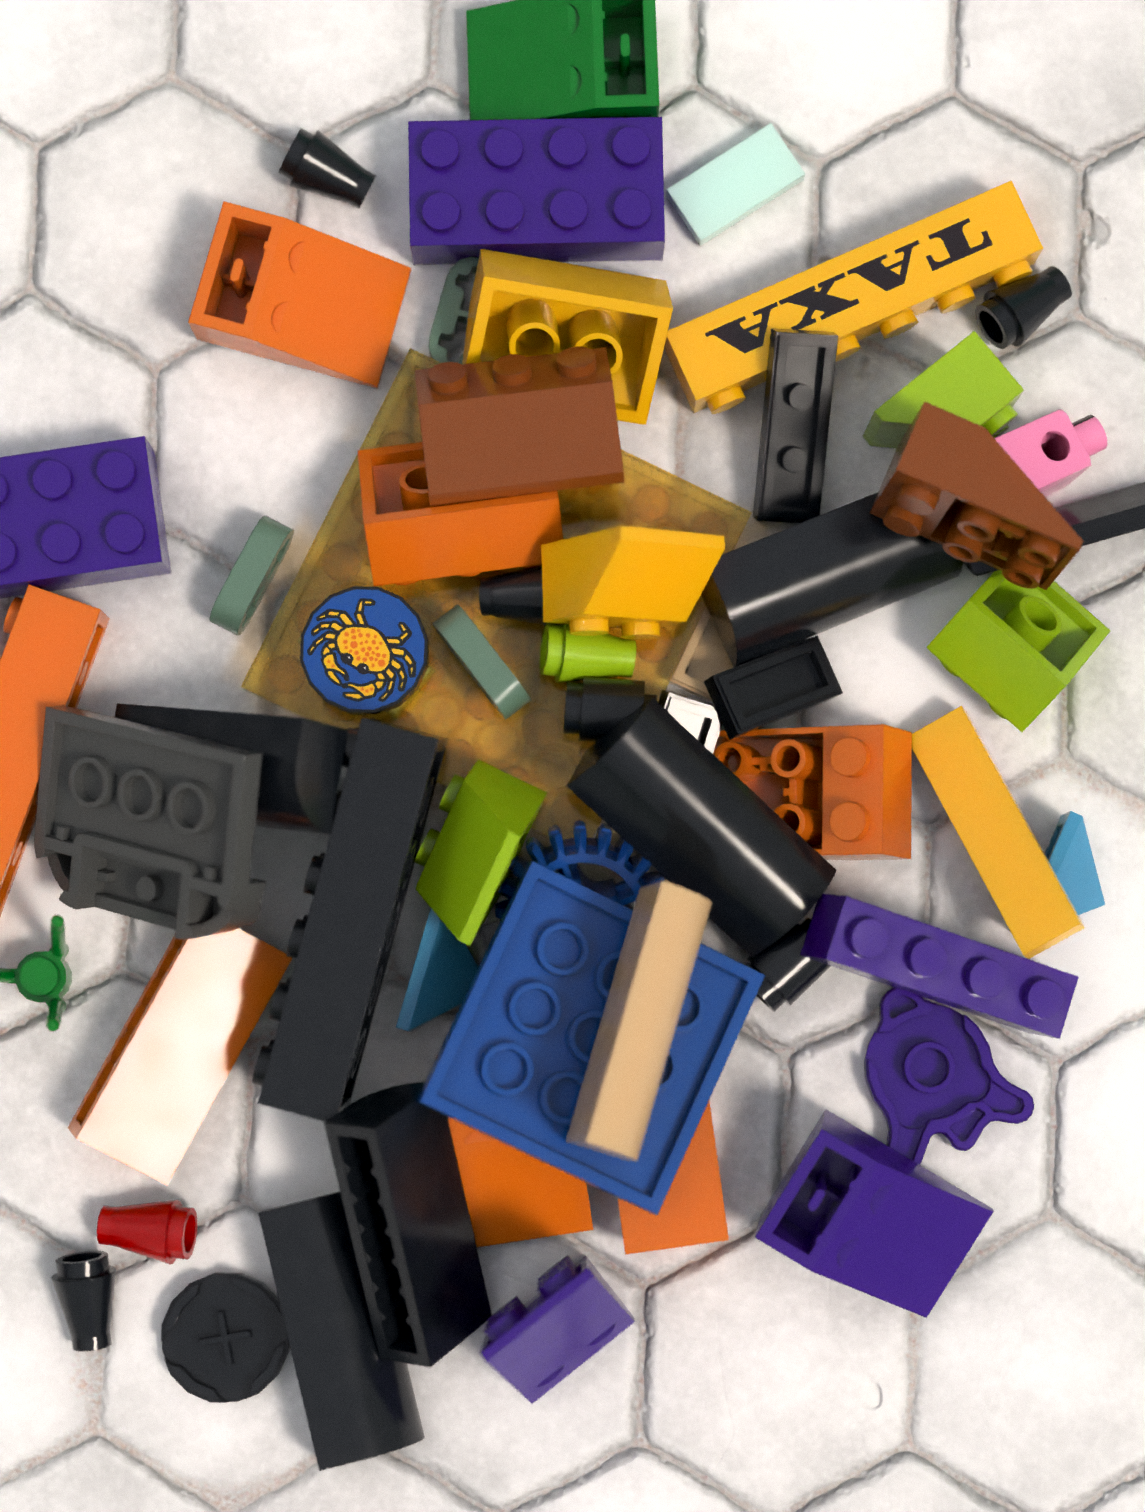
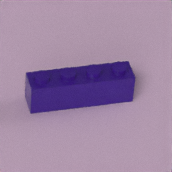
[800,894,1079,1039]

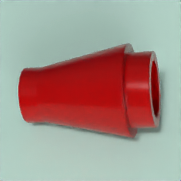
[97,1200,197,1265]

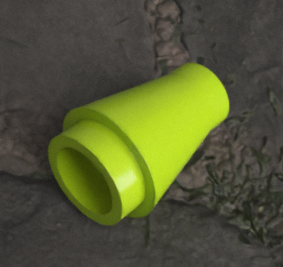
[539,624,636,683]

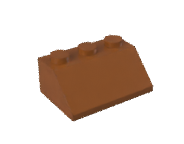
[415,346,625,506]

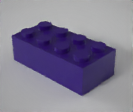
[408,117,665,265]
[0,436,171,599]

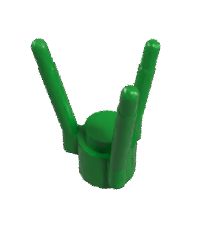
[0,915,72,1031]

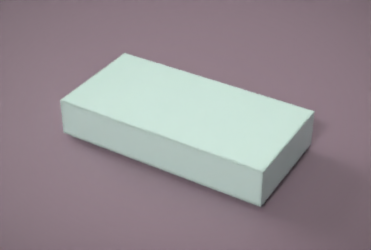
[666,123,805,246]

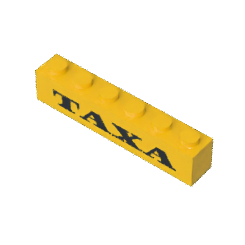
[664,180,1043,414]

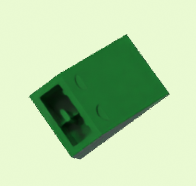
[466,0,659,120]

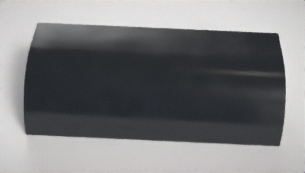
[701,492,963,668]
[567,697,837,958]
[115,703,348,834]
[324,1082,492,1367]
[258,1191,425,1471]

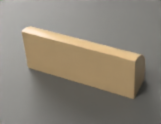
[565,880,712,1162]

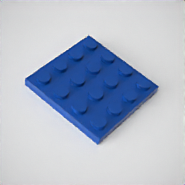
[417,861,765,1215]

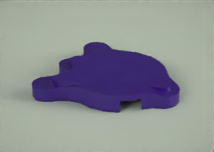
[864,987,1034,1165]

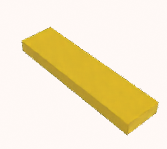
[912,706,1085,959]

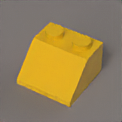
[541,526,725,640]

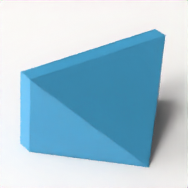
[1044,811,1105,915]
[396,908,479,1032]

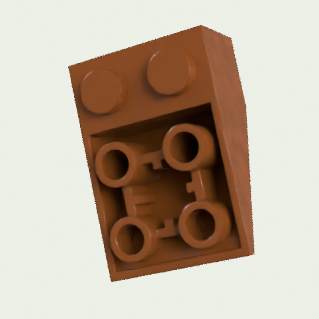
[870,401,1083,590]

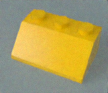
[462,249,673,425]

